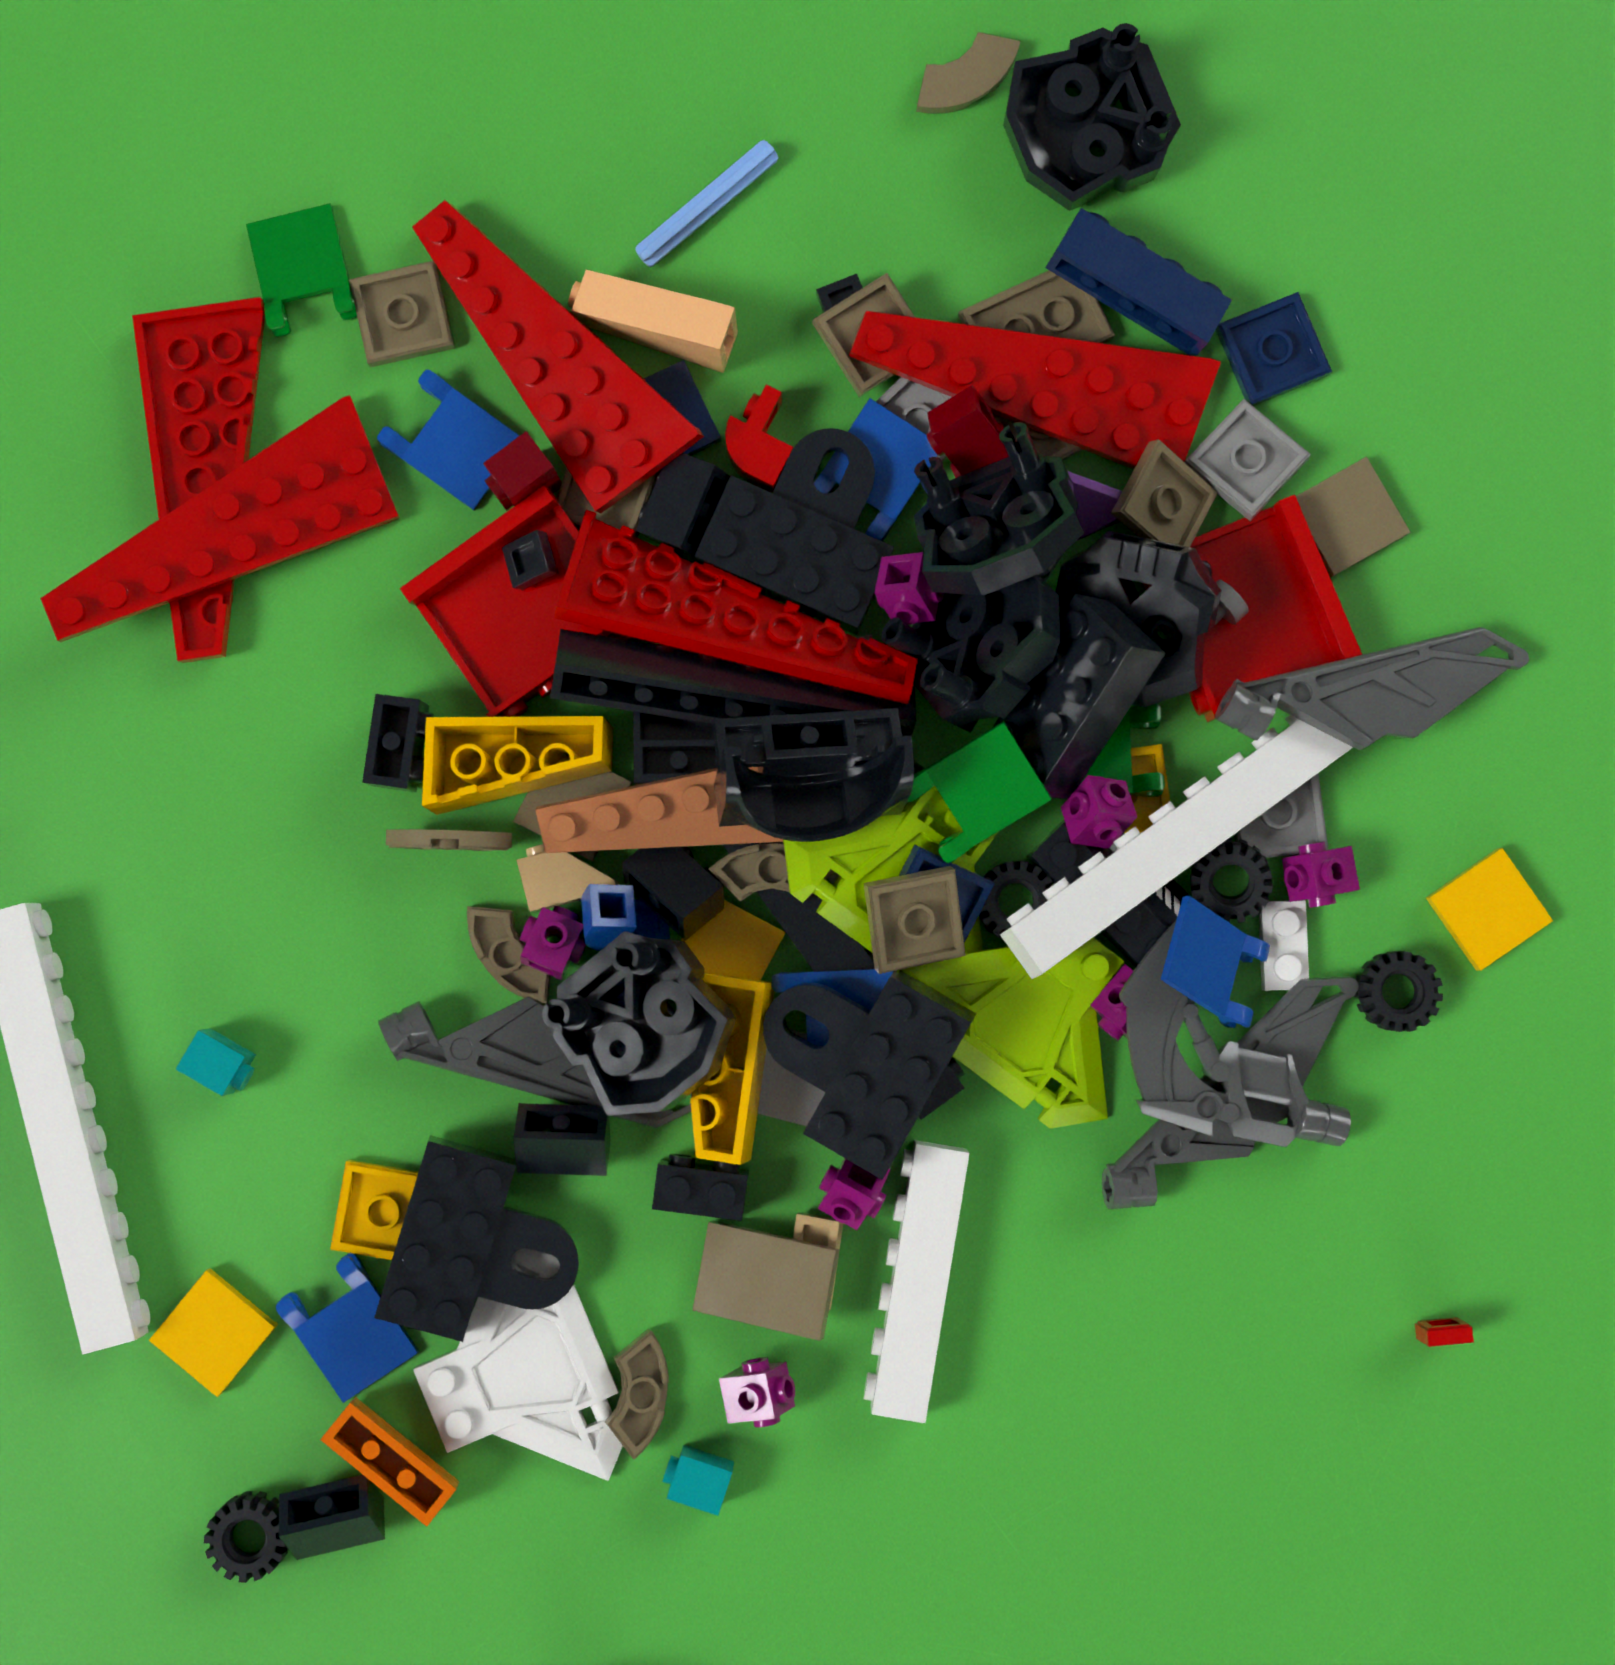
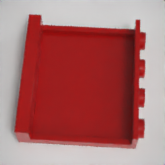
[399,485,631,717]
[1141,494,1362,723]

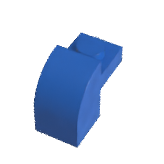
[581,884,670,951]

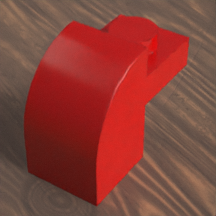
[725,384,793,493]

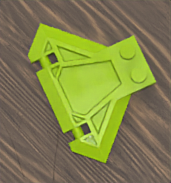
[783,786,999,971]
[901,937,1124,1129]

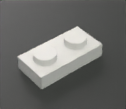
[1258,900,1309,991]

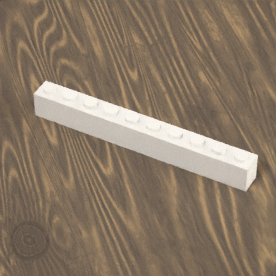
[1000,715,1353,979]
[0,903,151,1355]

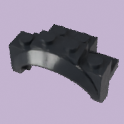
[713,708,914,842]

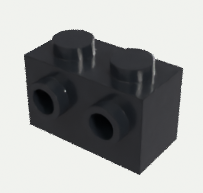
[636,453,730,557]
[362,694,434,792]
[622,846,724,941]
[513,1103,611,1176]
[652,1154,749,1221]
[279,1475,385,1560]

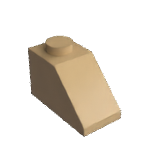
[516,844,619,912]

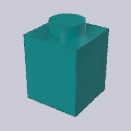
[176,1028,256,1096]
[662,1445,734,1516]

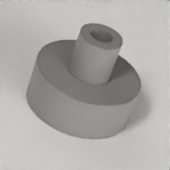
[1215,580,1249,625]

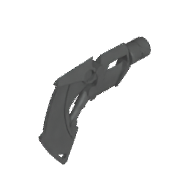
[1119,921,1351,1147]

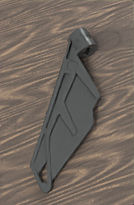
[1215,627,1529,751]
[1102,976,1359,1209]
[378,997,692,1128]

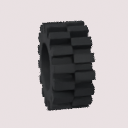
[1190,838,1273,923]
[979,861,1053,939]
[1354,951,1443,1032]
[204,1491,288,1583]

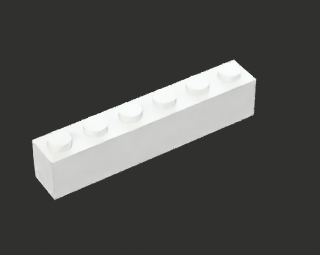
[863,1140,970,1423]

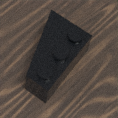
[633,711,717,785]

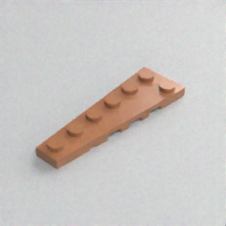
[535,767,783,853]

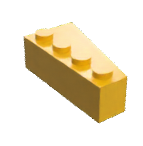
[422,716,614,815]
[690,973,774,1165]

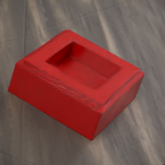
[1415,1317,1474,1347]

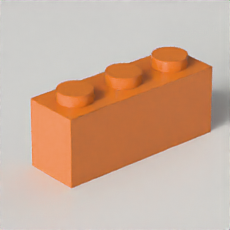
[320,1397,460,1527]

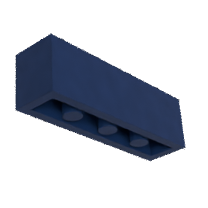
[1045,208,1232,356]

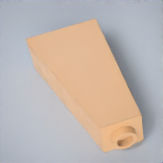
[568,270,738,373]

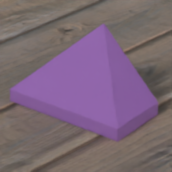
[1068,471,1122,541]

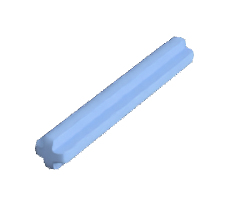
[635,140,778,267]

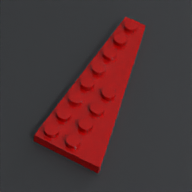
[412,200,704,514]
[132,297,265,663]
[849,311,1221,470]
[40,395,399,642]
[554,510,917,704]

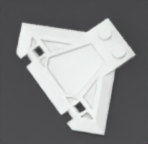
[413,1248,623,1481]

